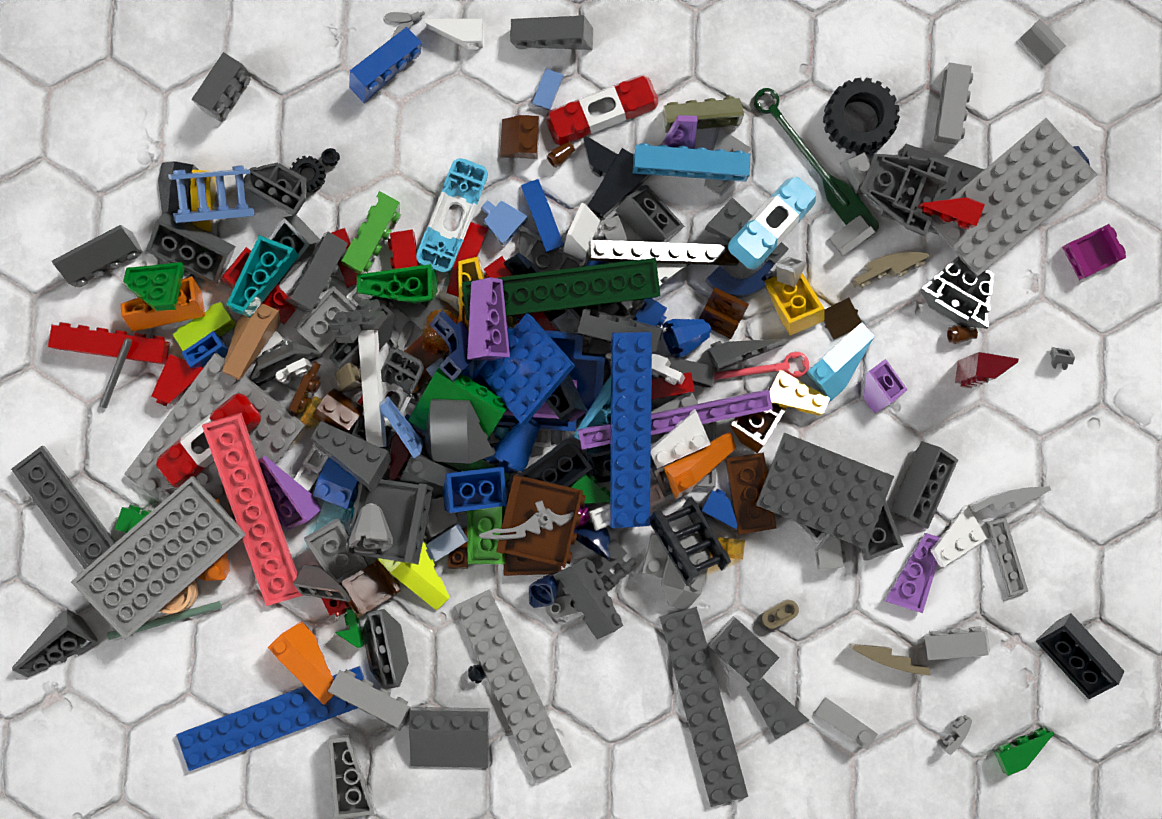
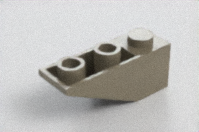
[334,363,362,393]

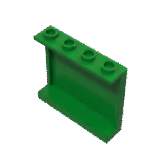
[408,362,507,440]

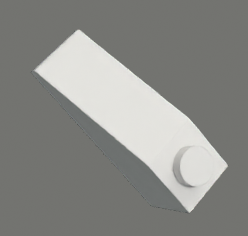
[425,19,483,50]

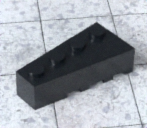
[545,374,587,422]

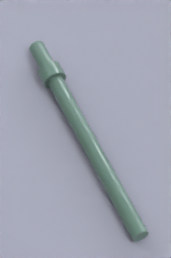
[107,601,222,640]

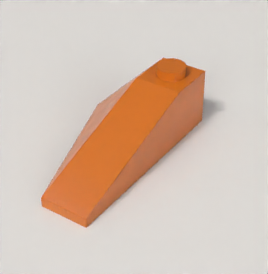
[664,431,736,499]

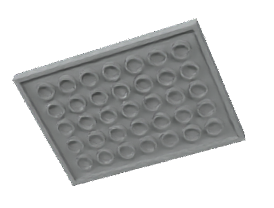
[124,353,306,520]

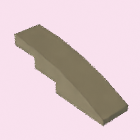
[849,644,930,676]

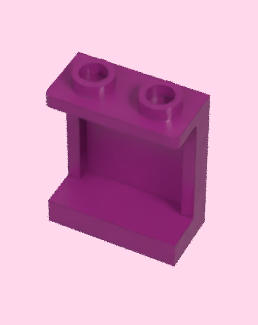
[1062,224,1126,280]

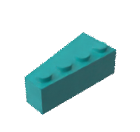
[226,235,299,318]

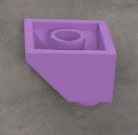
[864,359,907,413]

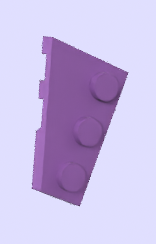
[661,115,697,149]

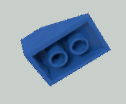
[313,457,359,509]

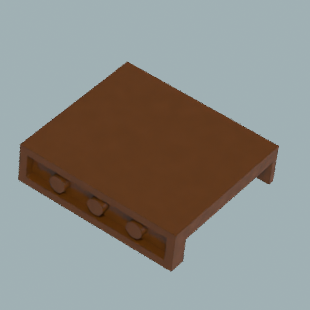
[496,474,586,568]

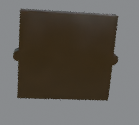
[824,297,862,340]

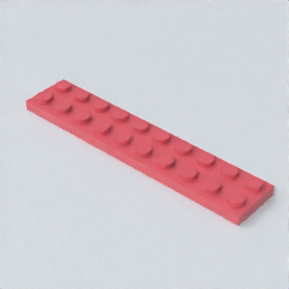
[202,413,303,606]

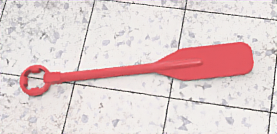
[666,352,809,397]

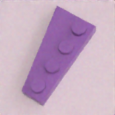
[884,533,940,613]

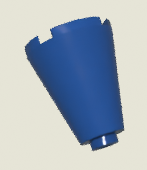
[494,417,540,471]

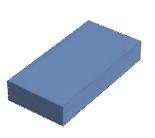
[532,68,563,111]

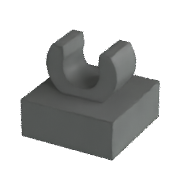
[1050,347,1075,370]

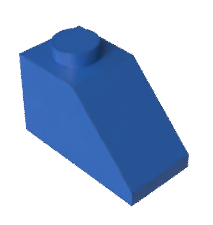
[181,331,229,368]
[700,489,738,529]

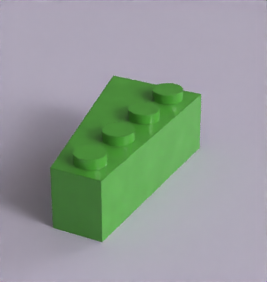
[342,191,401,274]

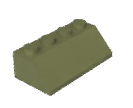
[663,96,744,133]

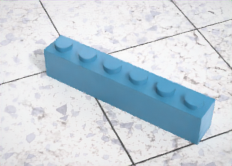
[633,143,750,182]

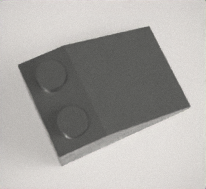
[268,215,320,284]

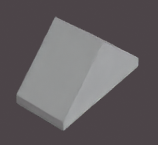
[776,257,806,287]

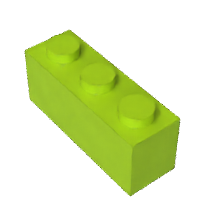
[172,302,236,351]

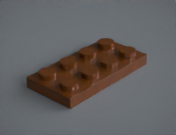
[725,452,777,535]

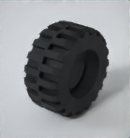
[823,77,900,155]

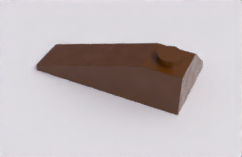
[730,386,786,453]

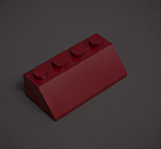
[955,352,1019,388]

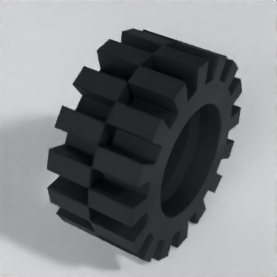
[290,156,326,193]

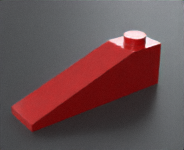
[220,247,296,325]

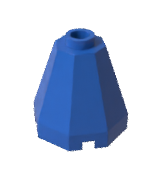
[662,319,711,359]

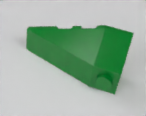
[357,264,438,303]

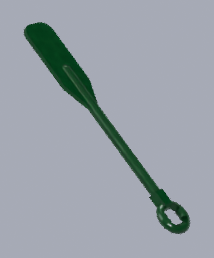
[753,88,879,241]

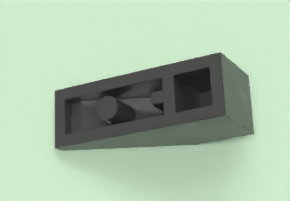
[293,565,351,602]

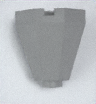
[349,503,393,554]

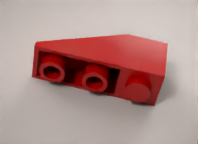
[917,197,985,230]

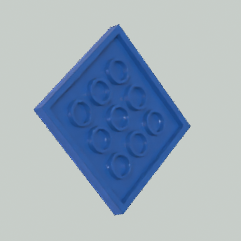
[479,313,575,425]

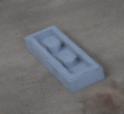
[426,524,469,563]

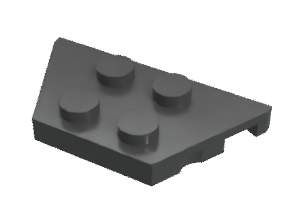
[518,226,584,272]

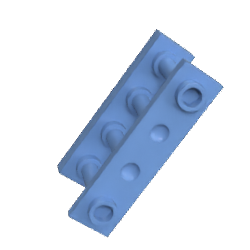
[168,165,254,223]

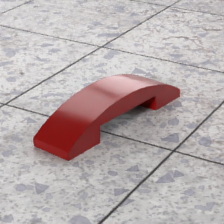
[446,222,489,297]

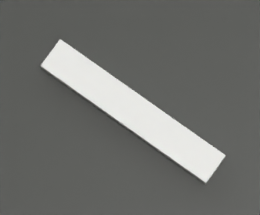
[358,330,387,447]

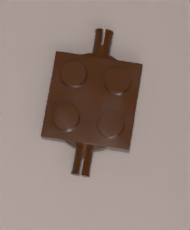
[289,361,321,417]

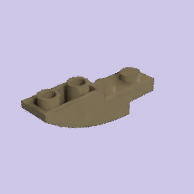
[851,252,929,288]

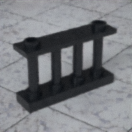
[650,496,731,586]

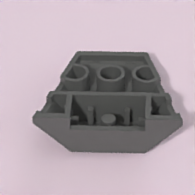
[920,256,994,329]
[422,399,496,464]

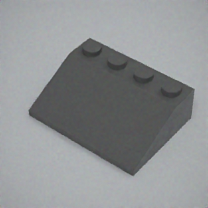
[409,707,490,768]

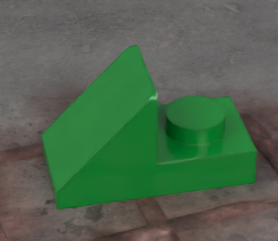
[335,609,364,648]

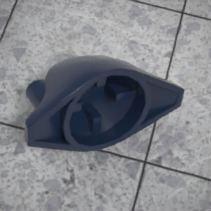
[574,522,611,560]
[529,574,559,608]

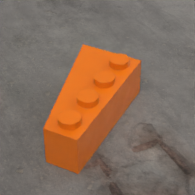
[121,276,205,332]

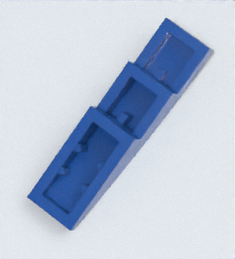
[521,179,564,253]

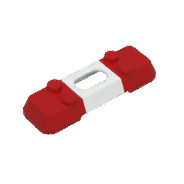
[545,75,658,146]
[156,393,261,488]

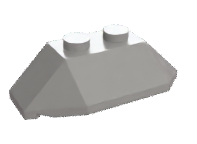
[661,532,711,610]

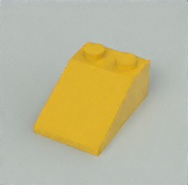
[764,273,825,336]

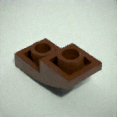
[448,528,468,569]

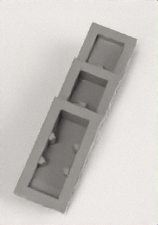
[968,486,1051,512]

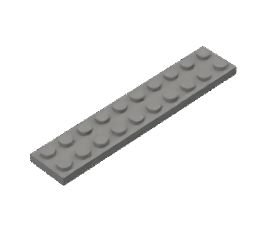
[455,589,572,784]

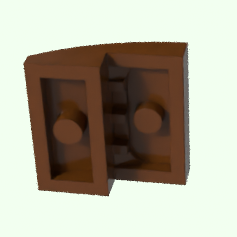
[699,287,749,339]

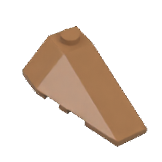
[222,303,281,380]

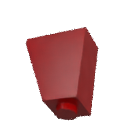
[151,354,203,407]

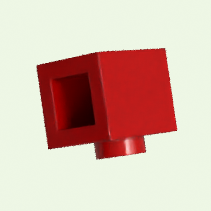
[321,598,350,617]

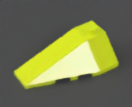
[377,542,450,611]

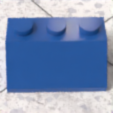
[443,467,507,513]

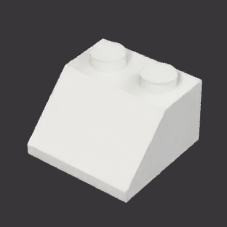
[563,203,601,260]

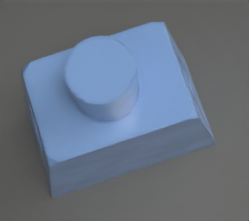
[481,201,528,247]

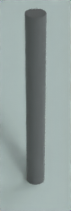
[100,338,133,408]

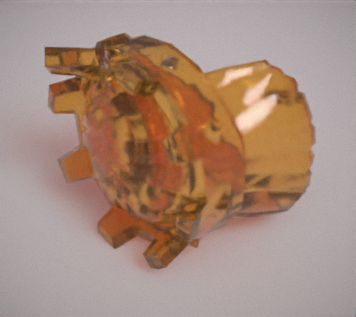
[421,309,458,354]

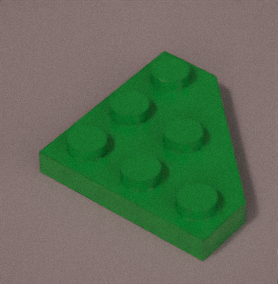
[123,262,185,311]

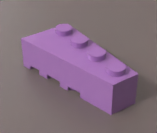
[467,278,510,361]

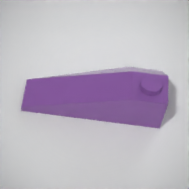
[258,456,322,531]

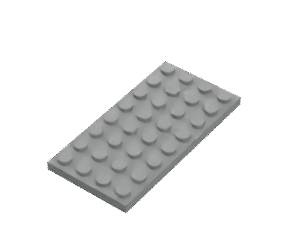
[930,118,1098,277]
[71,476,246,640]

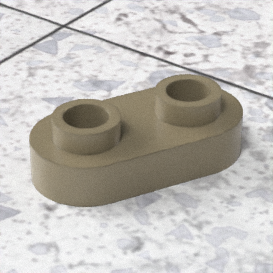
[761,600,799,629]

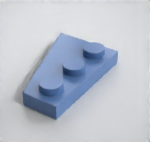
[380,397,424,458]

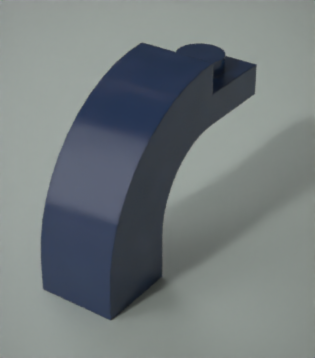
[705,260,774,298]
[429,310,472,381]

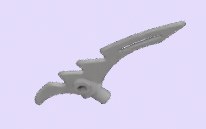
[479,500,575,540]

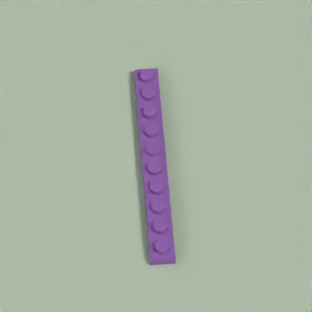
[578,389,773,450]

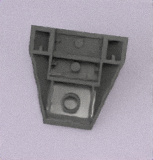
[860,154,954,236]

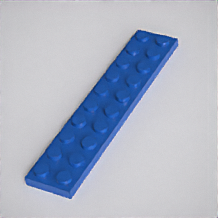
[610,332,652,528]
[176,666,365,771]

